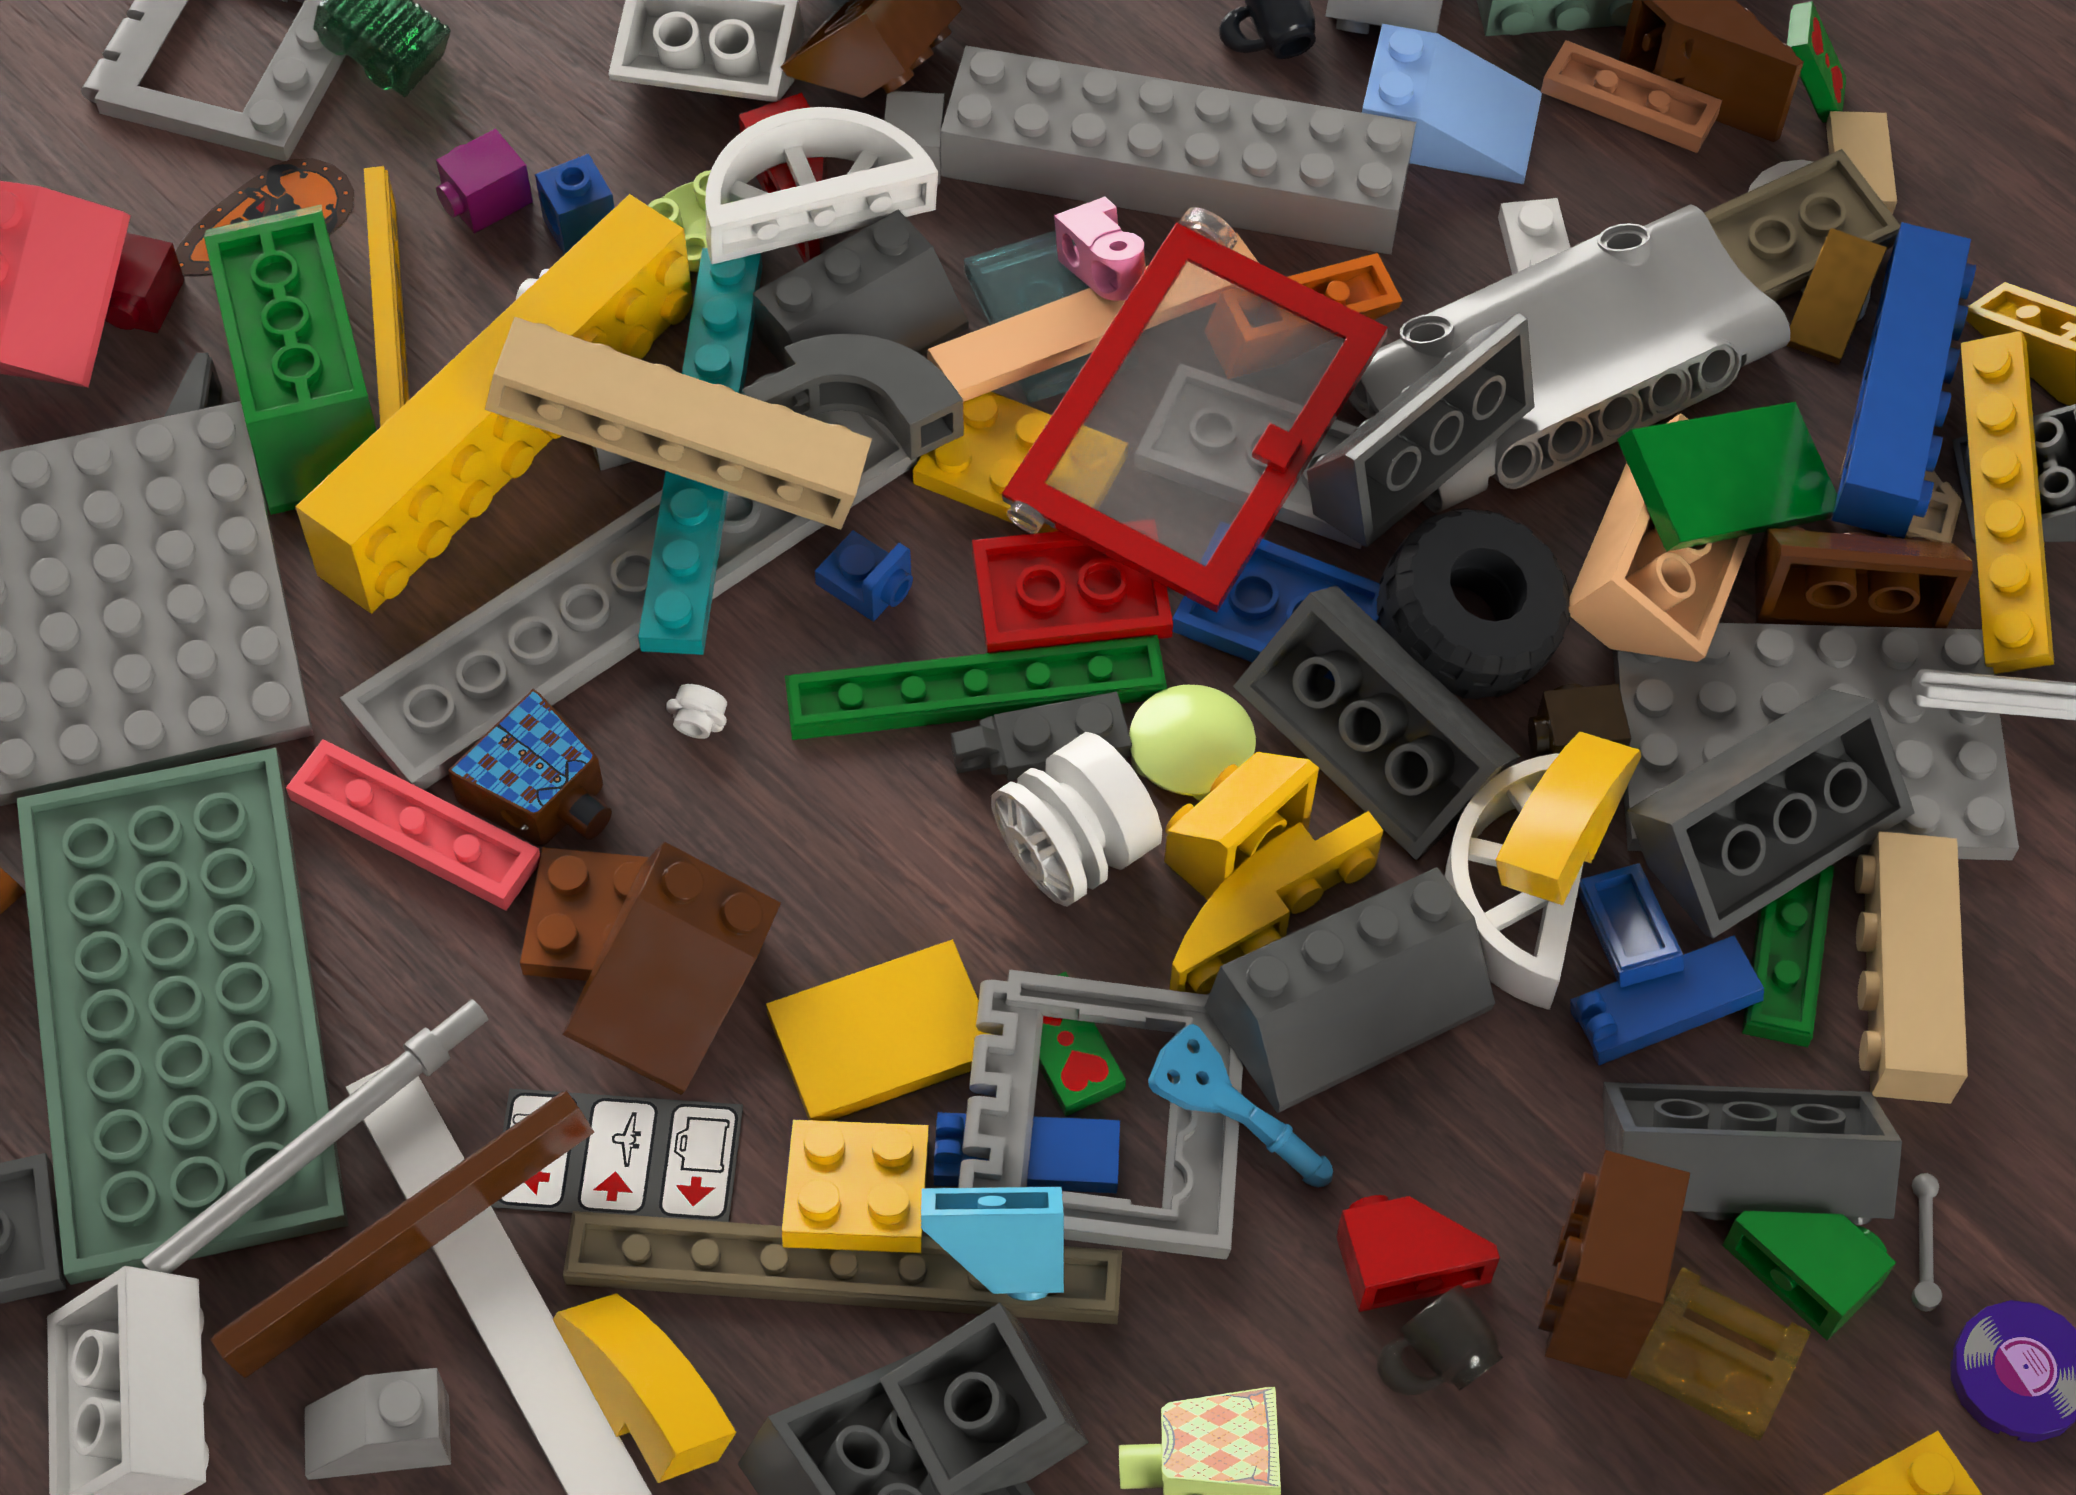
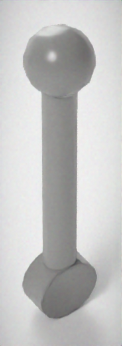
[1911,1173,1942,1312]

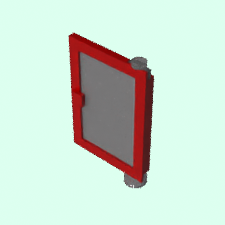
[1002,207,1388,613]

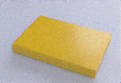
[766,939,993,1121]

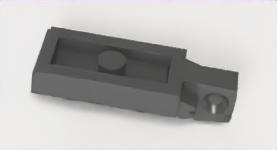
[951,692,1132,781]

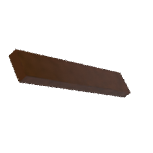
[211,1090,595,1378]

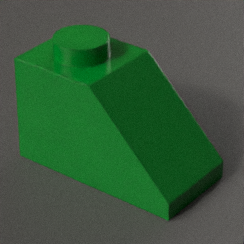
[1722,1211,1896,1341]

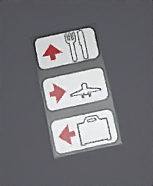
[491,1088,743,1222]

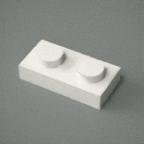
[1498,198,1570,275]

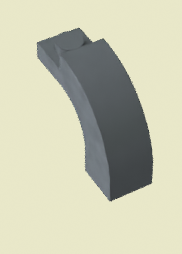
[742,334,964,460]

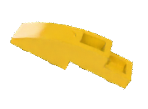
[1169,811,1384,995]

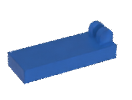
[1570,935,1764,1065]
[934,1112,1120,1193]

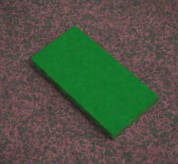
[1617,402,1837,552]

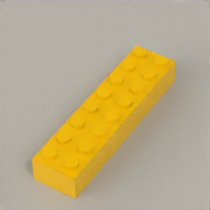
[295,194,693,614]

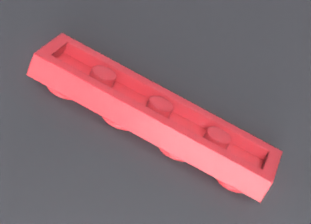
[286,739,541,911]

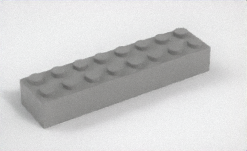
[940,45,1416,255]

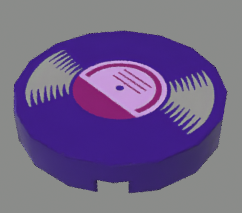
[1950,1300,2076,1443]

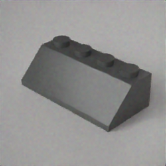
[1306,313,1535,548]
[1233,586,1520,860]
[1627,689,1915,938]
[1204,867,1495,1113]
[1602,1082,1902,1225]

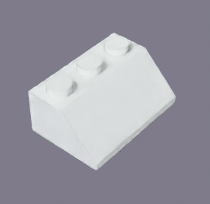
[609,0,804,102]
[47,1266,209,1495]

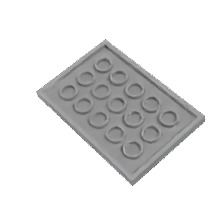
[1612,623,2019,860]

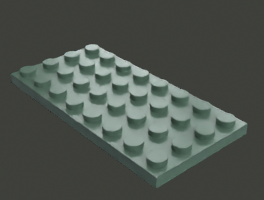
[17,748,349,1285]

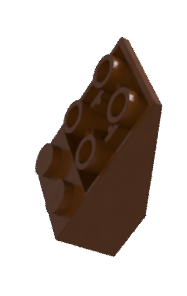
[1619,0,1804,142]

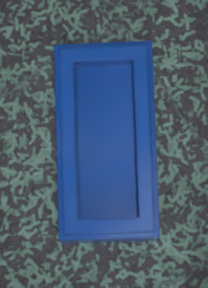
[1578,863,1684,988]

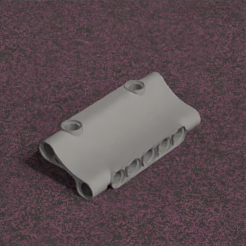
[1349,204,1791,513]

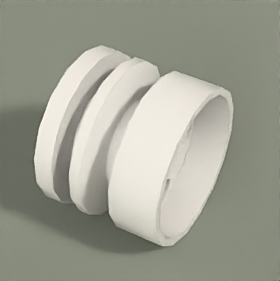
[991,732,1162,907]

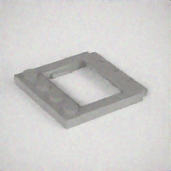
[81,0,376,161]
[958,970,1243,1260]

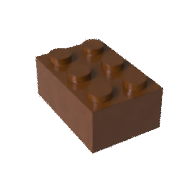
[1538,1150,1690,1379]

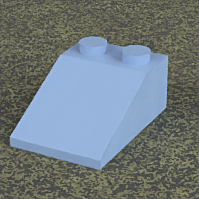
[1362,24,1542,184]

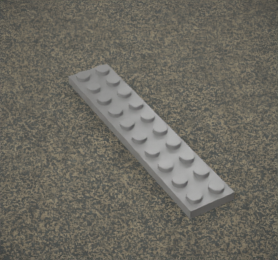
[340,410,917,790]

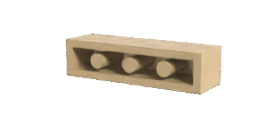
[1854,831,1968,1104]

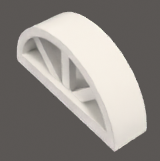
[705,107,938,265]
[1444,753,1584,1010]

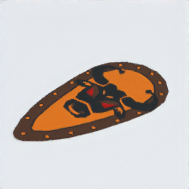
[176,158,354,275]

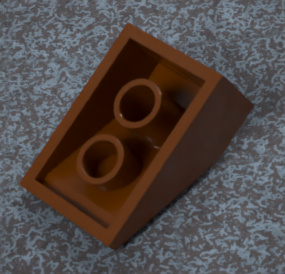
[562,841,781,1095]

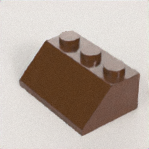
[780,0,962,98]
[1755,527,1973,629]

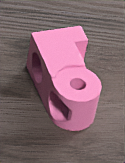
[1054,197,1146,301]

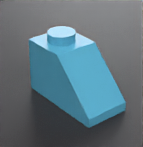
[921,1187,1064,1301]

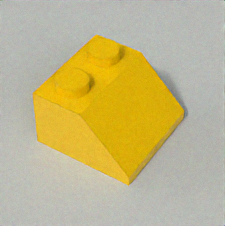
[1164,752,1319,900]

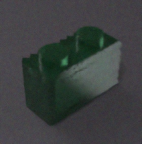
[313,0,451,97]

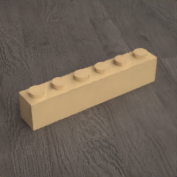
[485,317,872,530]

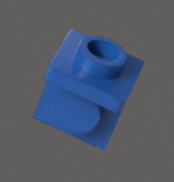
[815,530,913,622]

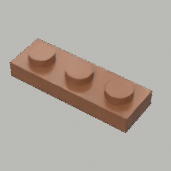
[1541,40,1722,153]

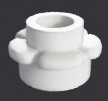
[666,684,727,739]

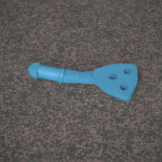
[1148,1024,1333,1188]

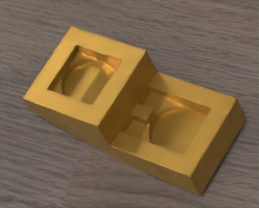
[1787,228,1887,365]

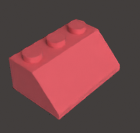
[0,181,131,388]

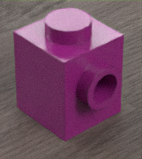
[436,128,533,234]

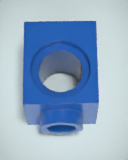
[535,154,615,255]

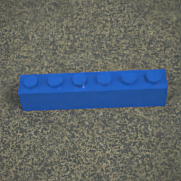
[1831,222,1976,539]

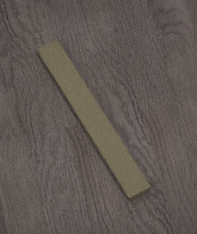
[563,1211,1122,1324]

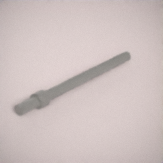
[141,999,488,1274]

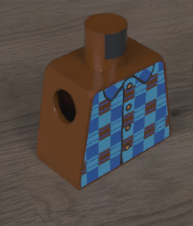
[448,689,612,845]

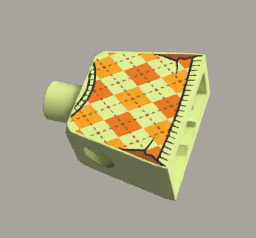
[1119,1387,1281,1495]

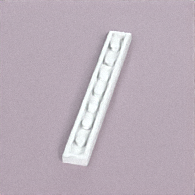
[346,1065,652,1495]

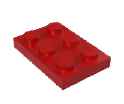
[972,521,1173,653]

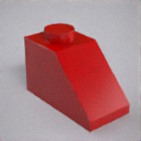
[1336,1195,1500,1312]

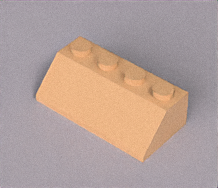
[1568,413,1752,662]

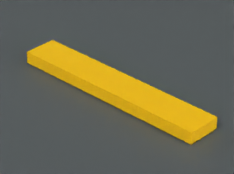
[364,166,410,427]

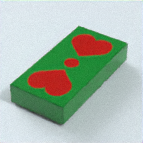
[1787,1,1846,123]
[1038,971,1126,1117]

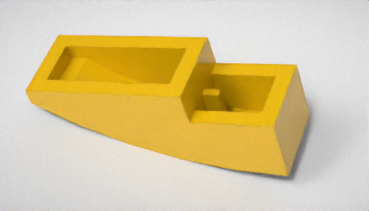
[1495,732,1641,905]
[553,1293,737,1483]

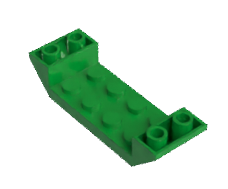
[204,205,377,515]

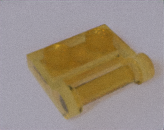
[1630,1267,1811,1441]

